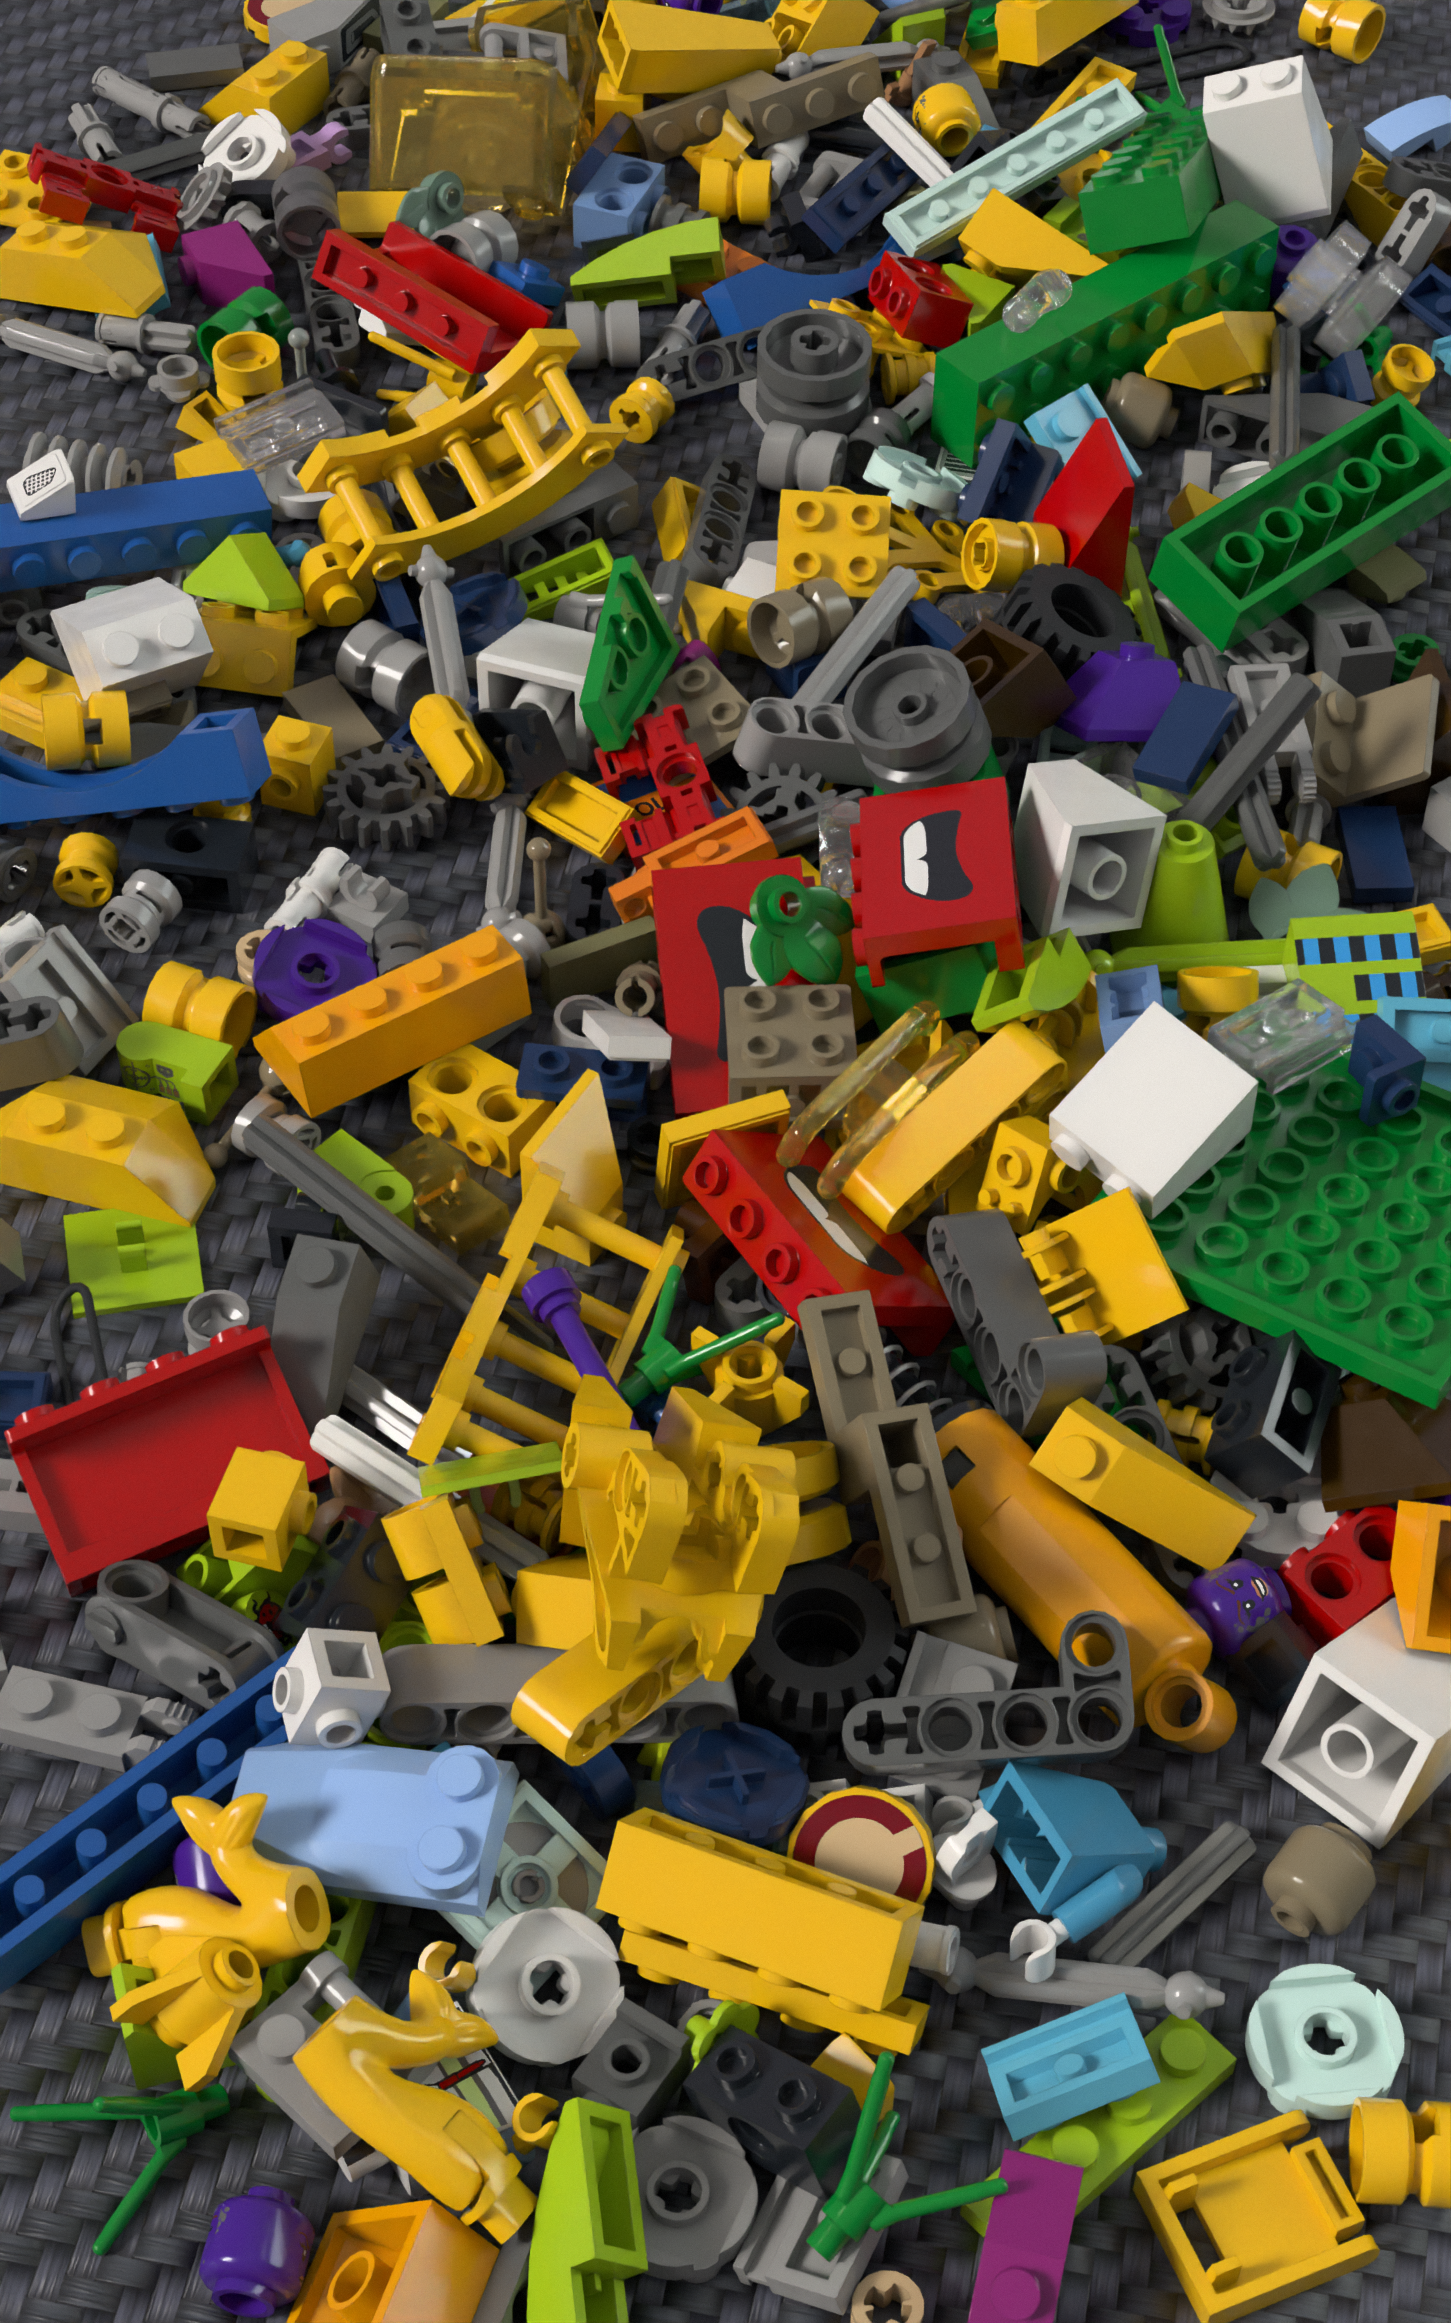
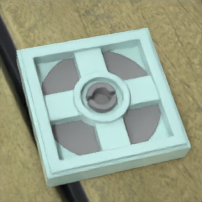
[437,1779,607,1996]

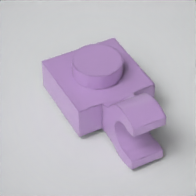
[290,122,352,171]

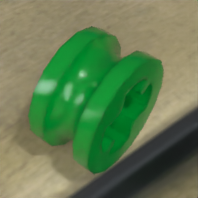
[1391,633,1440,684]

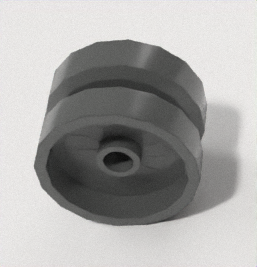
[756,309,872,437]
[842,645,992,794]

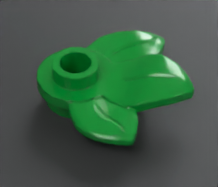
[749,874,855,987]

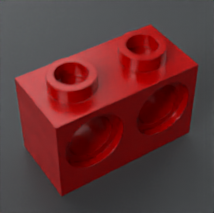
[867,250,974,348]
[1277,1504,1397,1651]

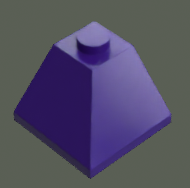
[1054,641,1181,742]

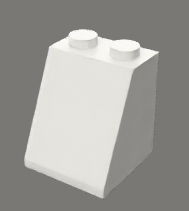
[1203,55,1333,225]
[50,577,214,701]
[476,618,600,771]
[1014,759,1167,937]
[1049,1001,1258,1220]
[1261,1597,1451,1850]

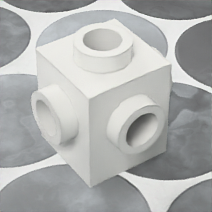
[272,1628,391,1749]

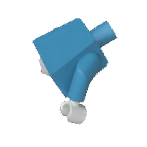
[932,1761,1167,1983]

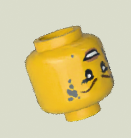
[912,83,981,157]

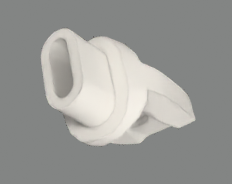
[933,1807,998,1911]

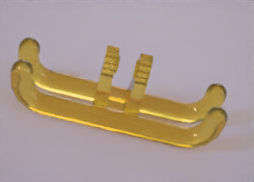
[776,1000,980,1200]

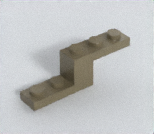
[632,52,885,163]
[797,1289,978,1629]

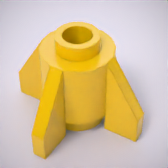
[691,1316,809,1437]
[109,1935,262,2092]

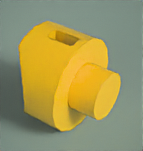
[682,109,754,175]
[298,542,376,627]

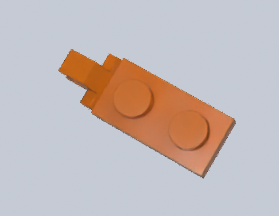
[608,806,779,924]

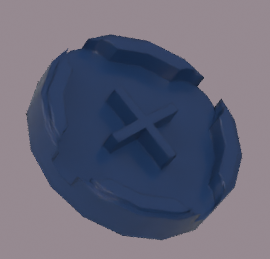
[419,572,528,656]
[659,1722,810,1847]

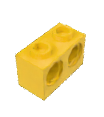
[408,1043,556,1178]

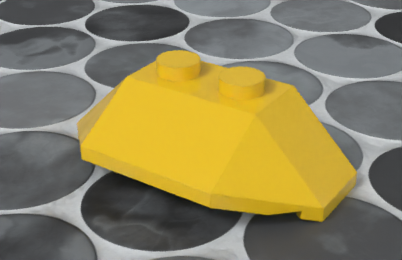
[0,220,166,319]
[1144,311,1276,395]
[0,1074,216,1228]

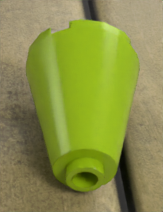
[1109,820,1229,988]

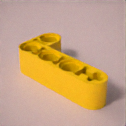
[841,1020,1069,1235]
[511,1505,765,1766]

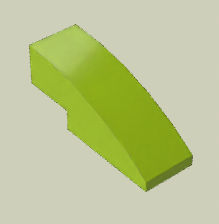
[570,216,726,311]
[971,927,1092,1033]
[527,2097,648,2323]

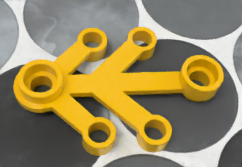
[823,486,1011,605]

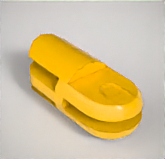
[410,694,505,801]

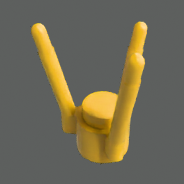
[368,331,479,402]

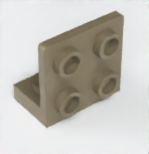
[631,655,760,786]
[1304,671,1440,808]
[724,984,859,1130]

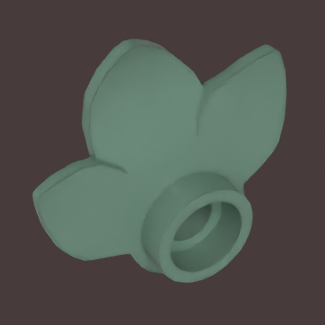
[395,170,466,239]
[1249,863,1368,939]

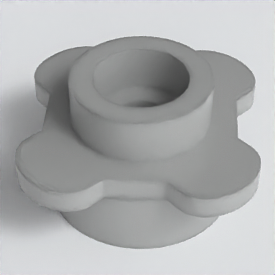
[148,354,211,403]

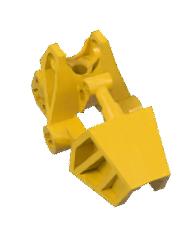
[559,1374,800,1682]

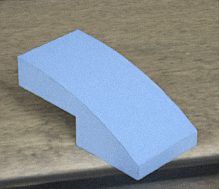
[1364,95,1451,162]

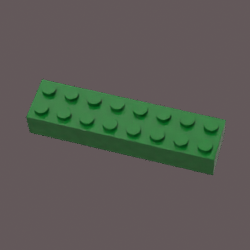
[930,199,1280,469]

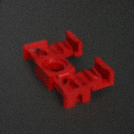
[27,142,184,254]
[593,704,725,872]

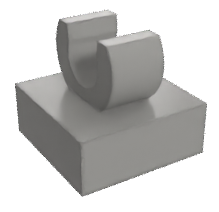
[325,864,409,944]

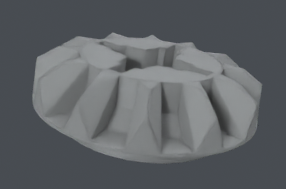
[1202,0,1275,35]
[177,162,233,234]

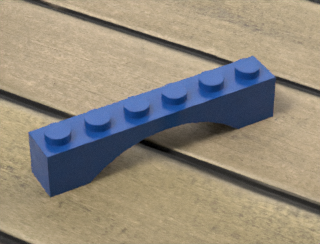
[702,231,965,351]
[0,707,272,829]

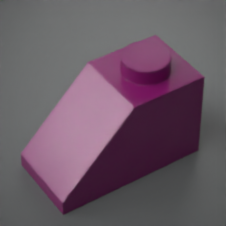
[177,220,275,308]
[967,2148,1084,2323]

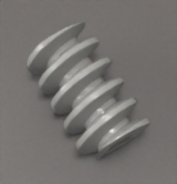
[22,431,143,494]

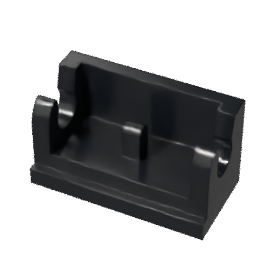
[472,708,570,795]

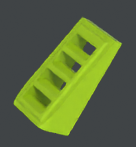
[508,537,614,622]

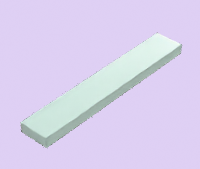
[882,78,1148,258]

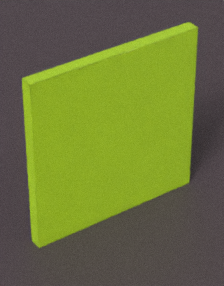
[63,1208,204,1319]
[418,1441,562,1515]

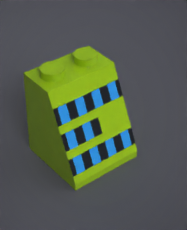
[1280,911,1426,1051]

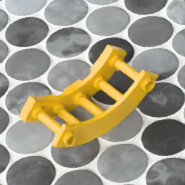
[297,328,629,581]
[407,1161,690,1492]

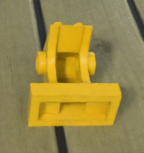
[976,1114,1104,1236]

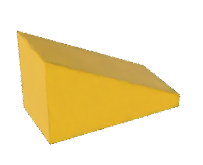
[175,390,252,451]

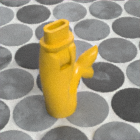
[81,1792,331,1978]
[292,1969,538,2244]

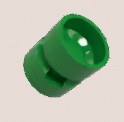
[197,286,294,370]

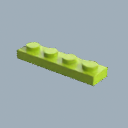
[960,2014,1237,2238]

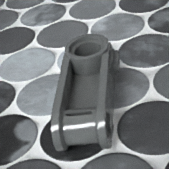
[85,1559,285,1710]

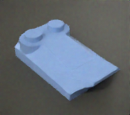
[231,1742,519,1917]

